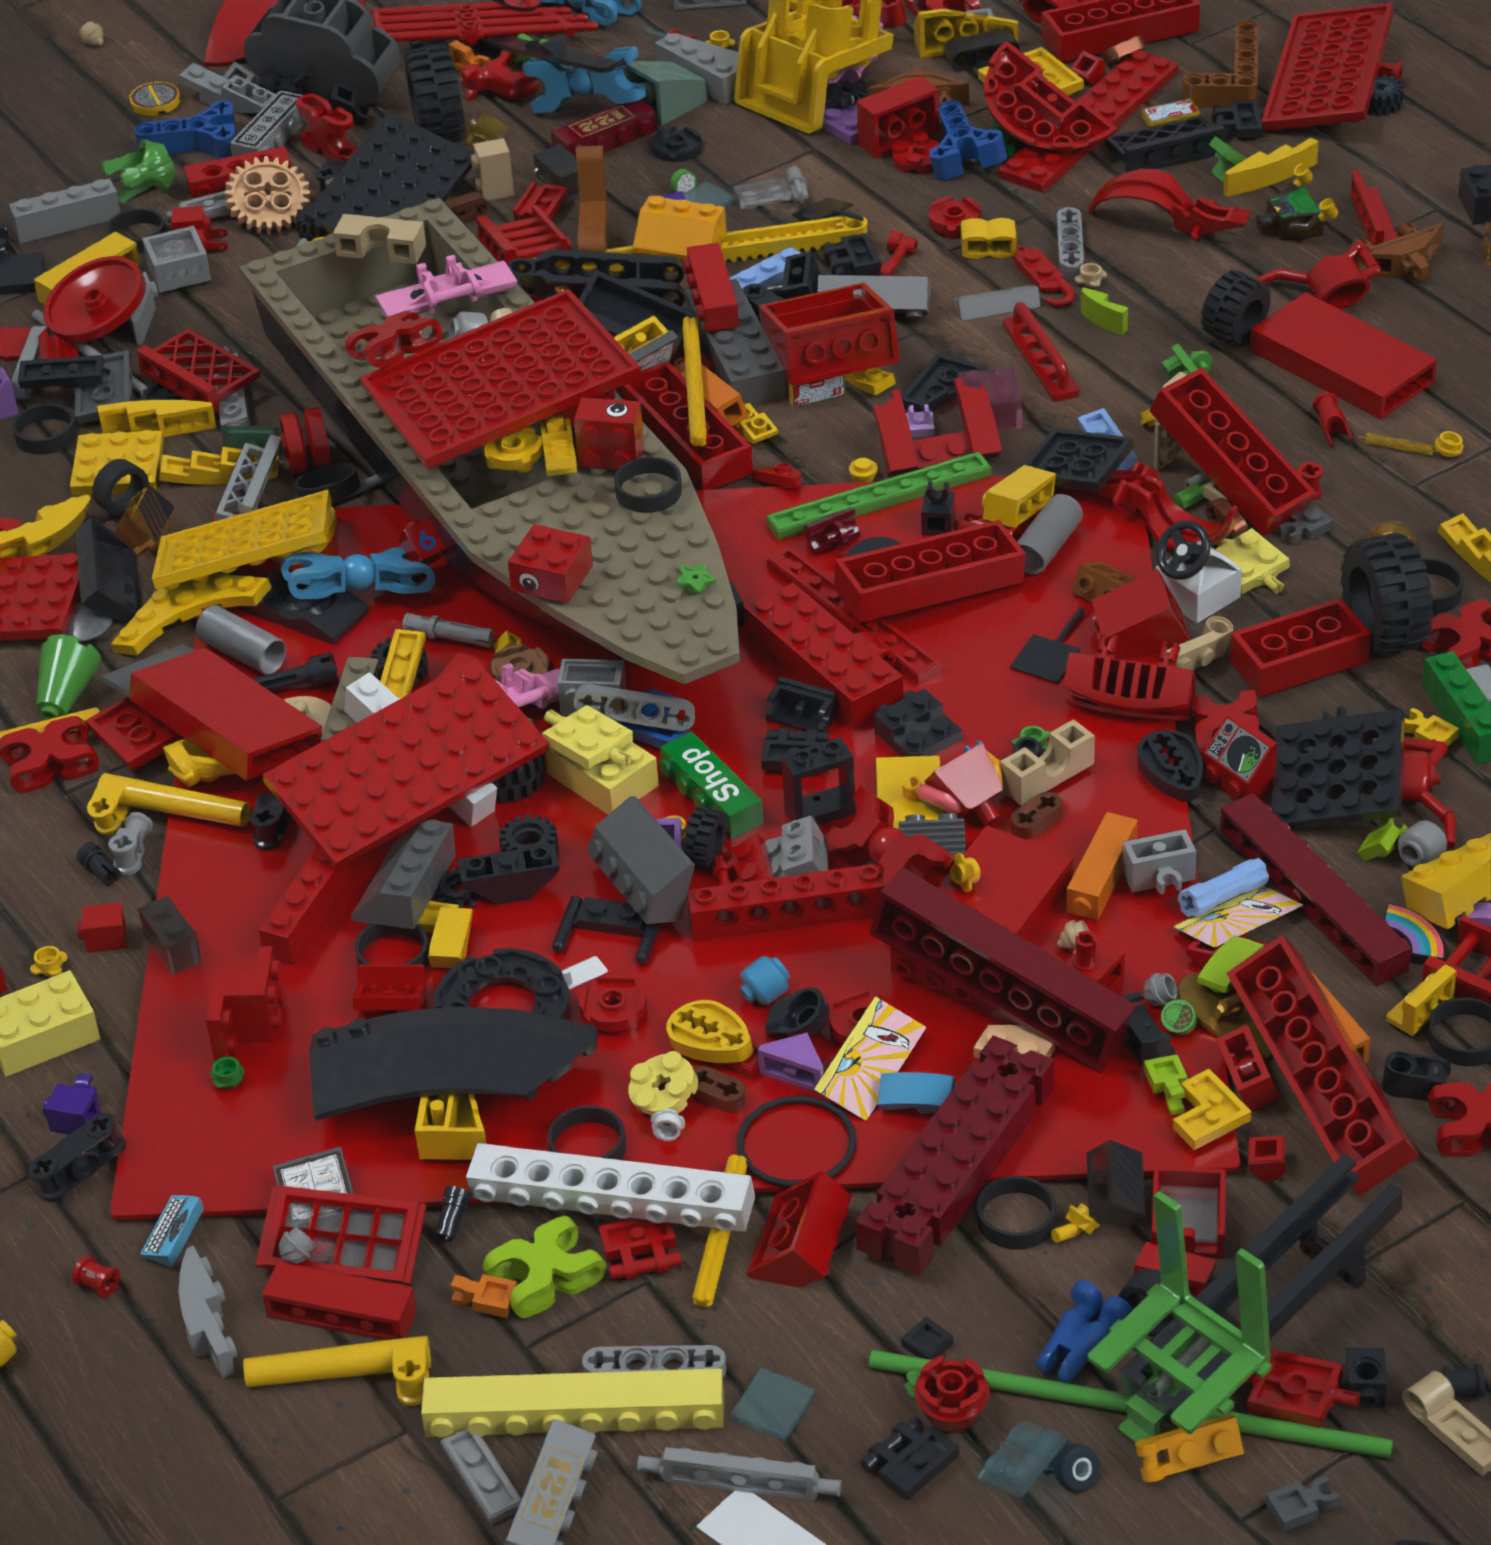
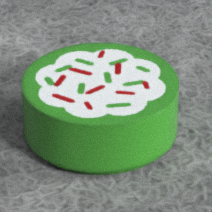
[670,169,697,196]

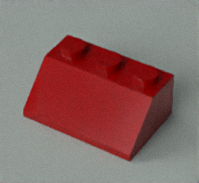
[746,1170,852,1288]

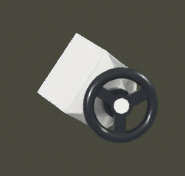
[1156,521,1242,623]

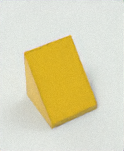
[493,630,522,653]

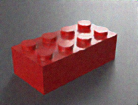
[1230,598,1371,697]

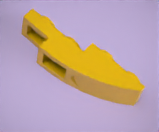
[540,415,577,476]
[0,494,91,558]

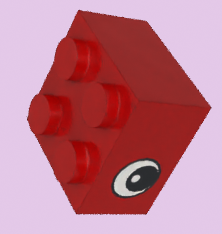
[574,397,645,470]
[508,524,593,604]

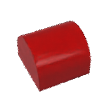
[1070,51,1106,85]
[1248,1135,1286,1181]

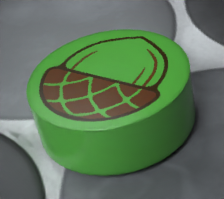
[1161,999,1197,1036]

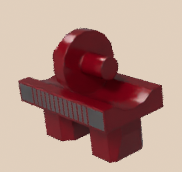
[803,507,861,554]

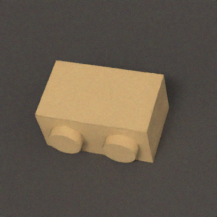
[470,138,514,201]

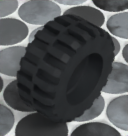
[404,44,466,142]
[1340,533,1433,656]

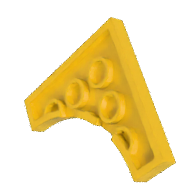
[111,573,272,655]

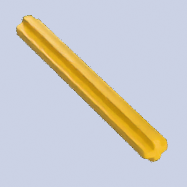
[693,1154,747,1308]

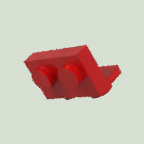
[352,964,426,1014]

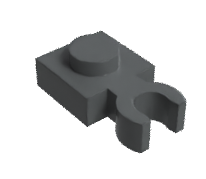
[1279,505,1334,546]
[1265,1477,1339,1532]

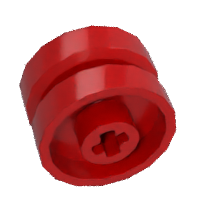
[279,407,332,476]

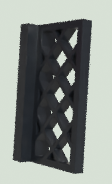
[1105,115,1226,172]

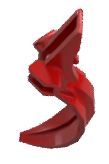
[1088,169,1251,242]
[1092,462,1239,549]

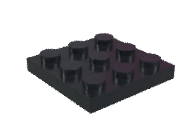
[1024,428,1134,493]

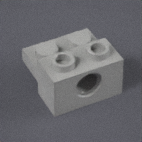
[765,816,828,878]

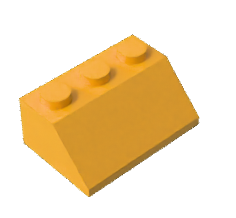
[633,196,727,259]

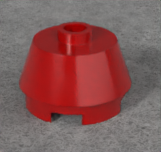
[914,1356,989,1432]

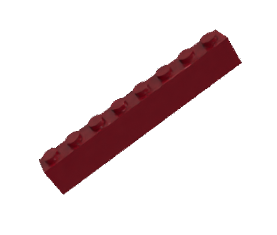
[1220,793,1411,987]

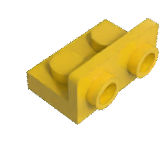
[1386,964,1457,1036]

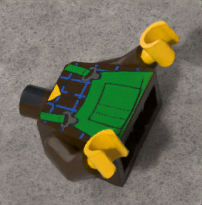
[1256,163,1338,241]

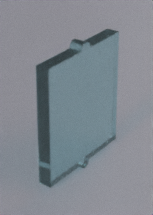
[684,181,735,208]
[730,1368,816,1440]

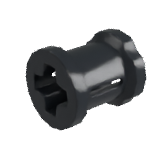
[1441,1364,1485,1398]

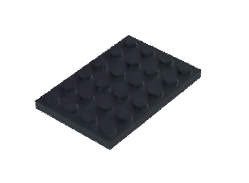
[305,112,474,234]

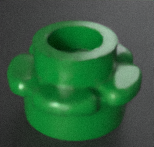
[210,1057,244,1088]

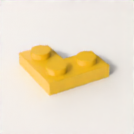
[1173,1069,1252,1150]

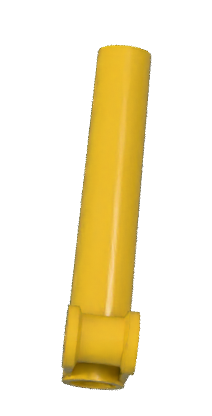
[87,773,251,835]
[243,1335,431,1406]

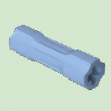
[1178,858,1269,918]

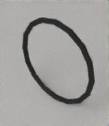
[737,1096,856,1187]

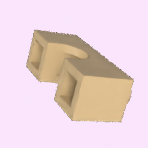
[333,214,426,264]
[1000,719,1095,806]

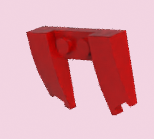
[873,378,1002,476]

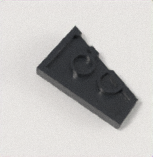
[901,353,987,412]

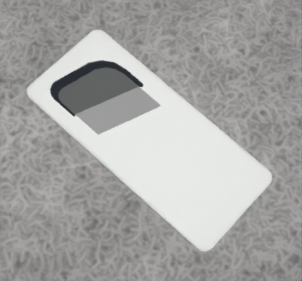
[562,956,608,989]

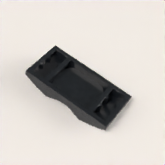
[238,569,369,645]

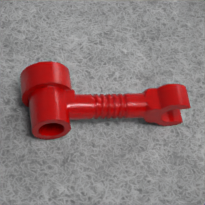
[880,230,918,276]

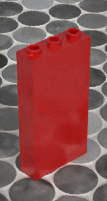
[1250,292,1437,420]
[130,648,322,781]
[890,825,1074,1006]

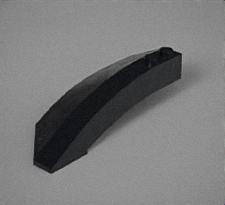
[309,1007,599,1121]

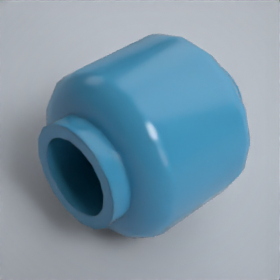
[739,956,790,1006]

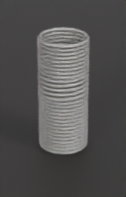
[1017,494,1083,575]
[196,605,286,675]

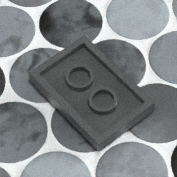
[75,350,132,424]

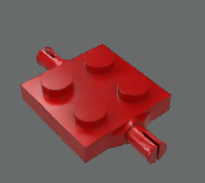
[1244,1349,1360,1428]

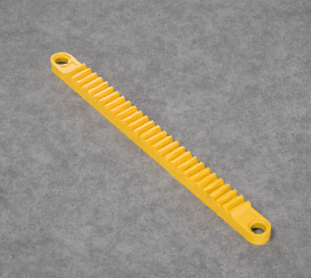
[518,215,868,272]

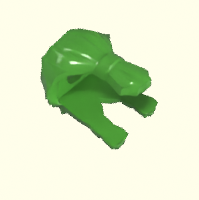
[101,139,176,203]

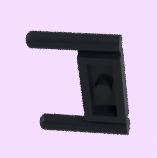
[552,895,661,964]

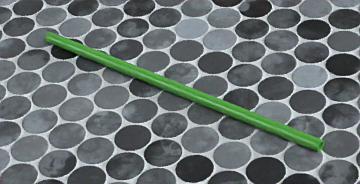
[869,1350,1393,1459]

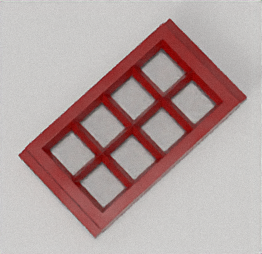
[255,1185,427,1286]

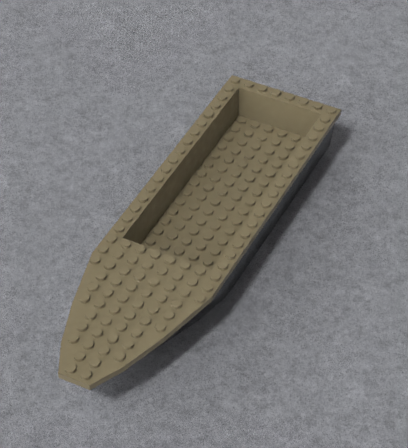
[239,198,740,684]

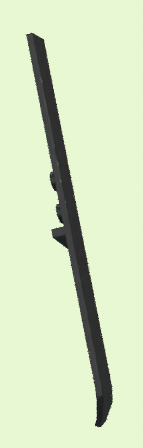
[478,36,627,73]

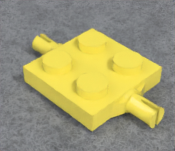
[1215,529,1290,594]
[542,705,633,770]

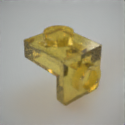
[466,110,509,143]

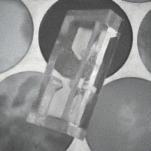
[734,177,791,209]

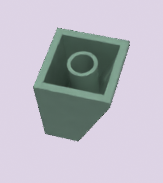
[625,61,707,126]

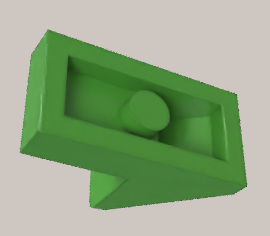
[1209,136,1247,183]

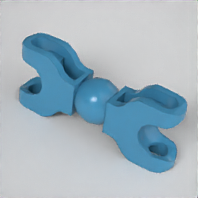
[540,0,642,25]
[522,47,647,113]
[280,547,435,599]

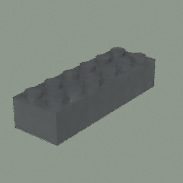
[684,279,786,405]

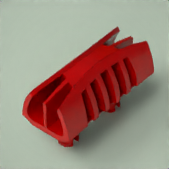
[1063,633,1196,720]

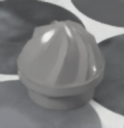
[1142,973,1178,1007]
[279,1226,317,1264]

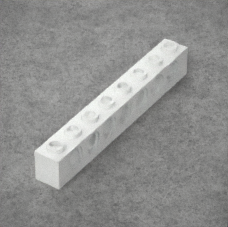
[466,1143,755,1232]

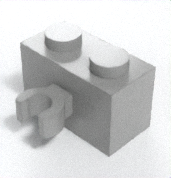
[1122,829,1196,894]

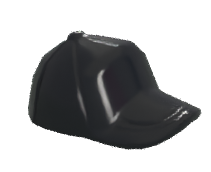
[765,987,830,1038]

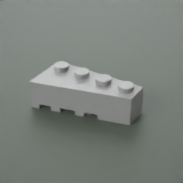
[655,33,738,105]

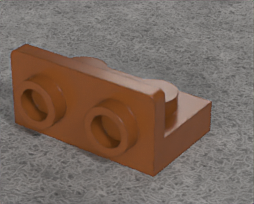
[1072,561,1136,602]

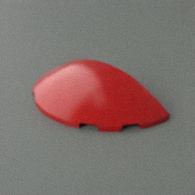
[204,0,279,67]
[984,41,1118,150]

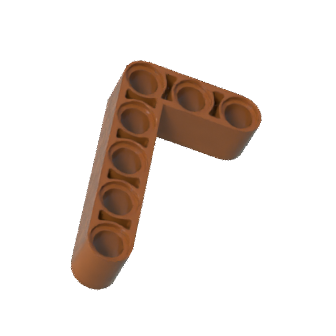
[1182,20,1258,108]
[576,145,608,252]

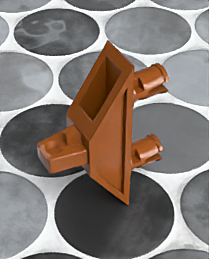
[867,66,970,106]
[1351,220,1444,281]

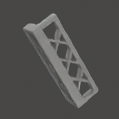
[214,434,281,520]

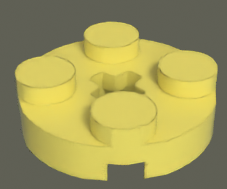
[628,1051,698,1117]

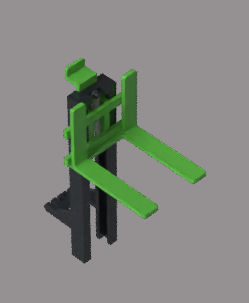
[1088,1154,1402,1443]

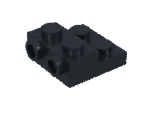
[874,688,963,757]

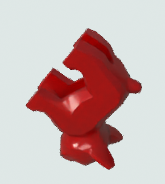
[459,50,540,101]

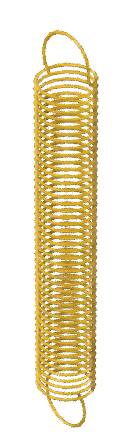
[1358,433,1439,456]

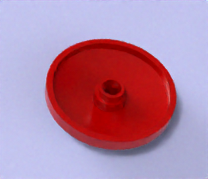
[43,256,146,343]

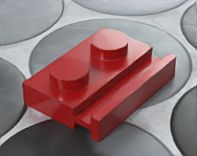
[513,182,568,221]
[38,329,79,359]

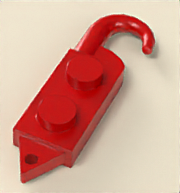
[1014,245,1075,307]

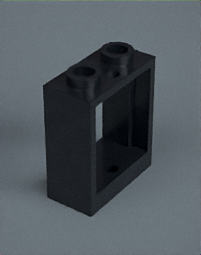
[781,737,856,825]

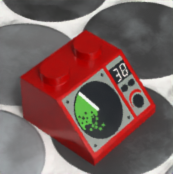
[1203,712,1277,800]

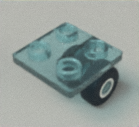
[978,1420,1100,1498]

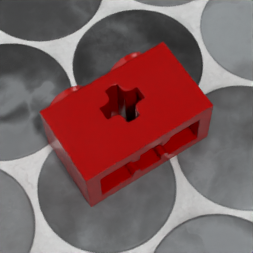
[1216,1024,1281,1111]

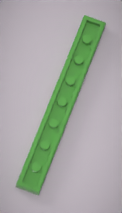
[766,452,991,540]

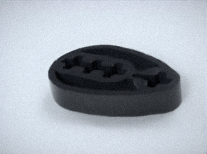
[1137,730,1203,802]

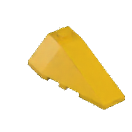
[914,9,1018,58]

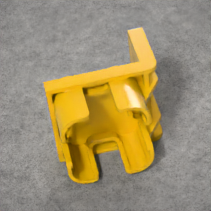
[734,0,894,134]

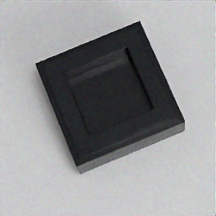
[901,1317,954,1360]

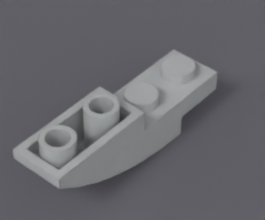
[179,63,276,113]
[179,1245,238,1379]

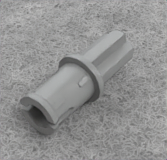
[785,166,809,204]

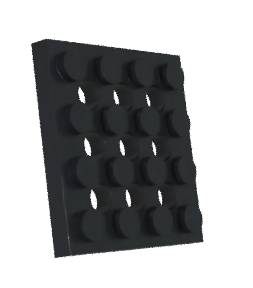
[1272,708,1405,831]

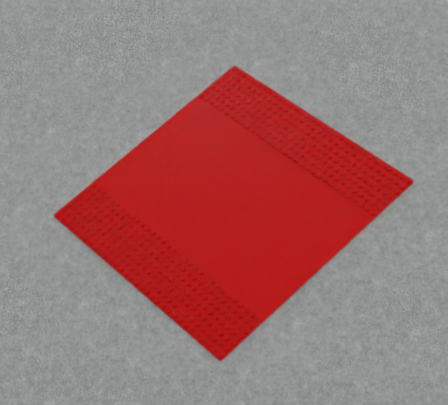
[110,469,1240,1220]

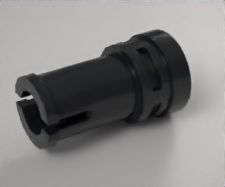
[76,842,121,886]
[434,1186,472,1242]

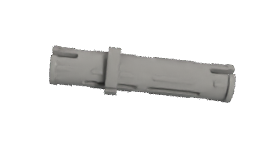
[402,613,494,648]

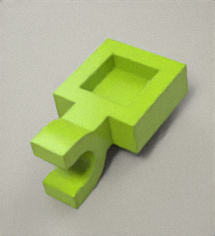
[1357,818,1408,862]
[1144,1054,1188,1116]

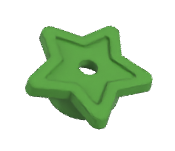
[676,563,716,594]
[1011,726,1050,751]

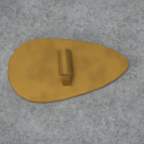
[1178,972,1271,1061]

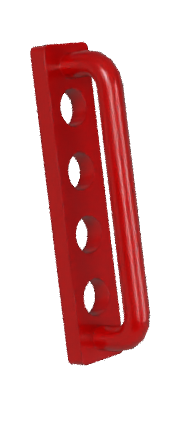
[1003,302,1079,402]

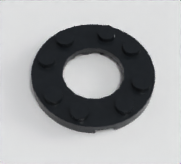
[434,948,570,1020]

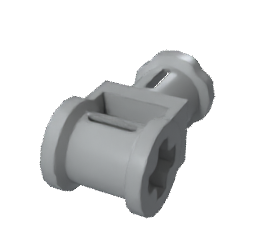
[108,812,153,876]

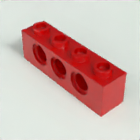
[184,146,292,200]

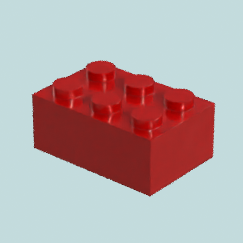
[856,76,939,159]

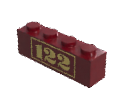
[551,99,656,165]

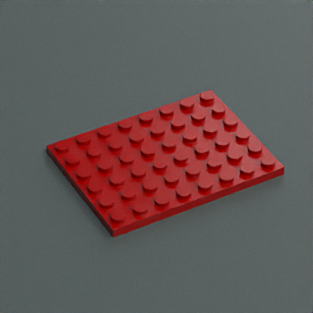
[359,289,643,469]

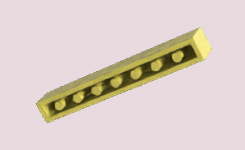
[421,1369,724,1438]

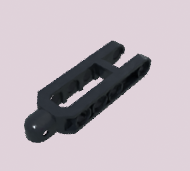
[508,249,685,307]

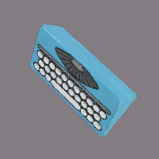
[140,1195,204,1268]

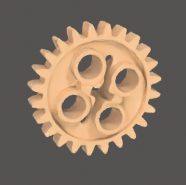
[225,156,310,235]

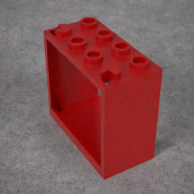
[758,283,900,386]

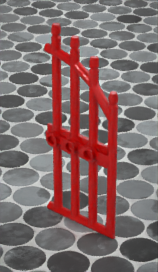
[371,2,598,45]

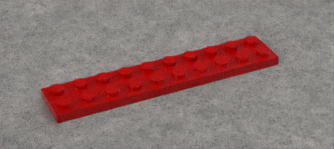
[998,50,1179,193]

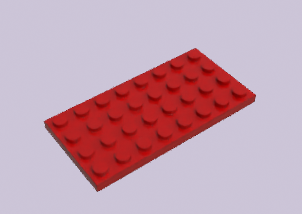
[1261,3,1394,131]
[263,658,549,870]

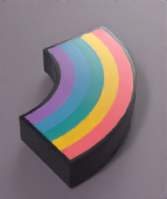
[1384,903,1445,964]

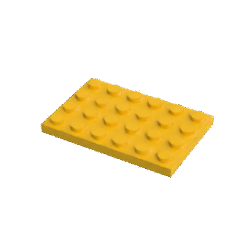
[152,490,332,590]

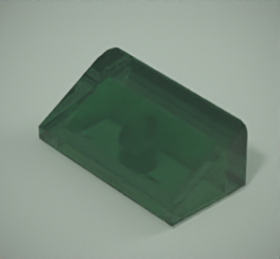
[222,426,282,459]

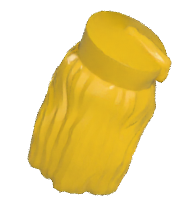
[163,739,236,788]

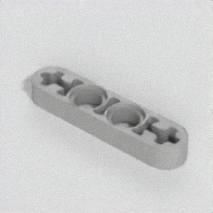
[1057,207,1084,278]
[11,326,50,399]
[573,684,695,731]
[582,1345,727,1377]

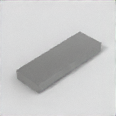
[440,1428,522,1525]

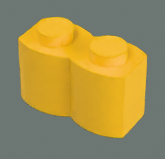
[961,218,1017,259]

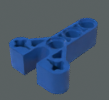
[135,100,237,159]
[929,100,1007,180]

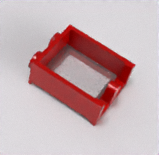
[1151,1166,1226,1259]

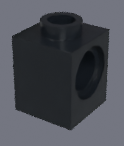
[1344,1347,1388,1408]

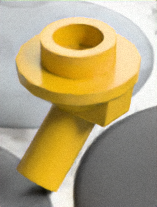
[1051,1203,1100,1243]

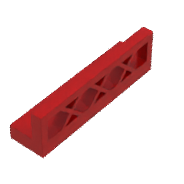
[1350,171,1398,245]

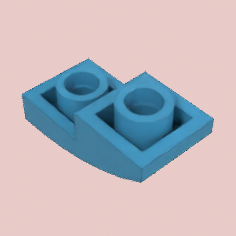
[878,1072,956,1114]

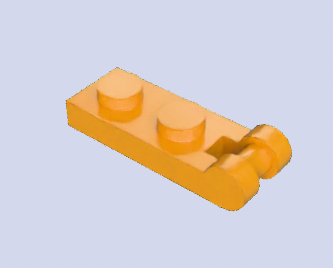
[1135,1414,1244,1482]

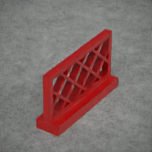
[136,328,261,413]

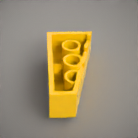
[1401,833,1491,929]

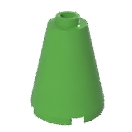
[36,634,101,720]

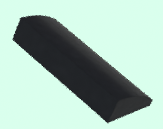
[579,269,695,356]
[75,517,141,622]

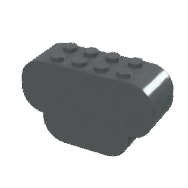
[243,0,401,105]

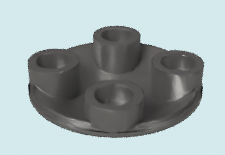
[65,603,112,643]

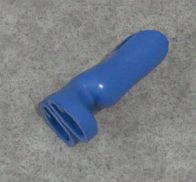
[1035,1280,1133,1383]

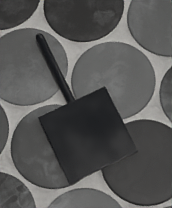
[792,197,864,221]
[1010,606,1084,684]

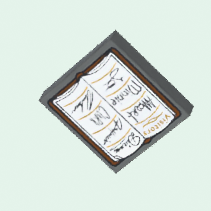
[629,330,678,371]
[273,1147,359,1228]

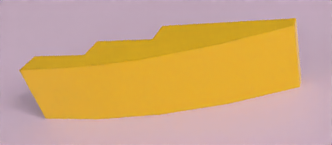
[1223,138,1319,197]
[97,400,216,437]
[159,446,279,485]
[1437,513,1491,582]

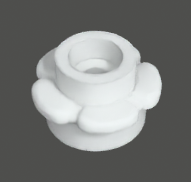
[651,1109,685,1141]

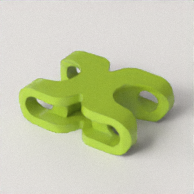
[483,1216,606,1318]

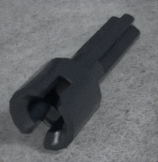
[253,652,339,692]

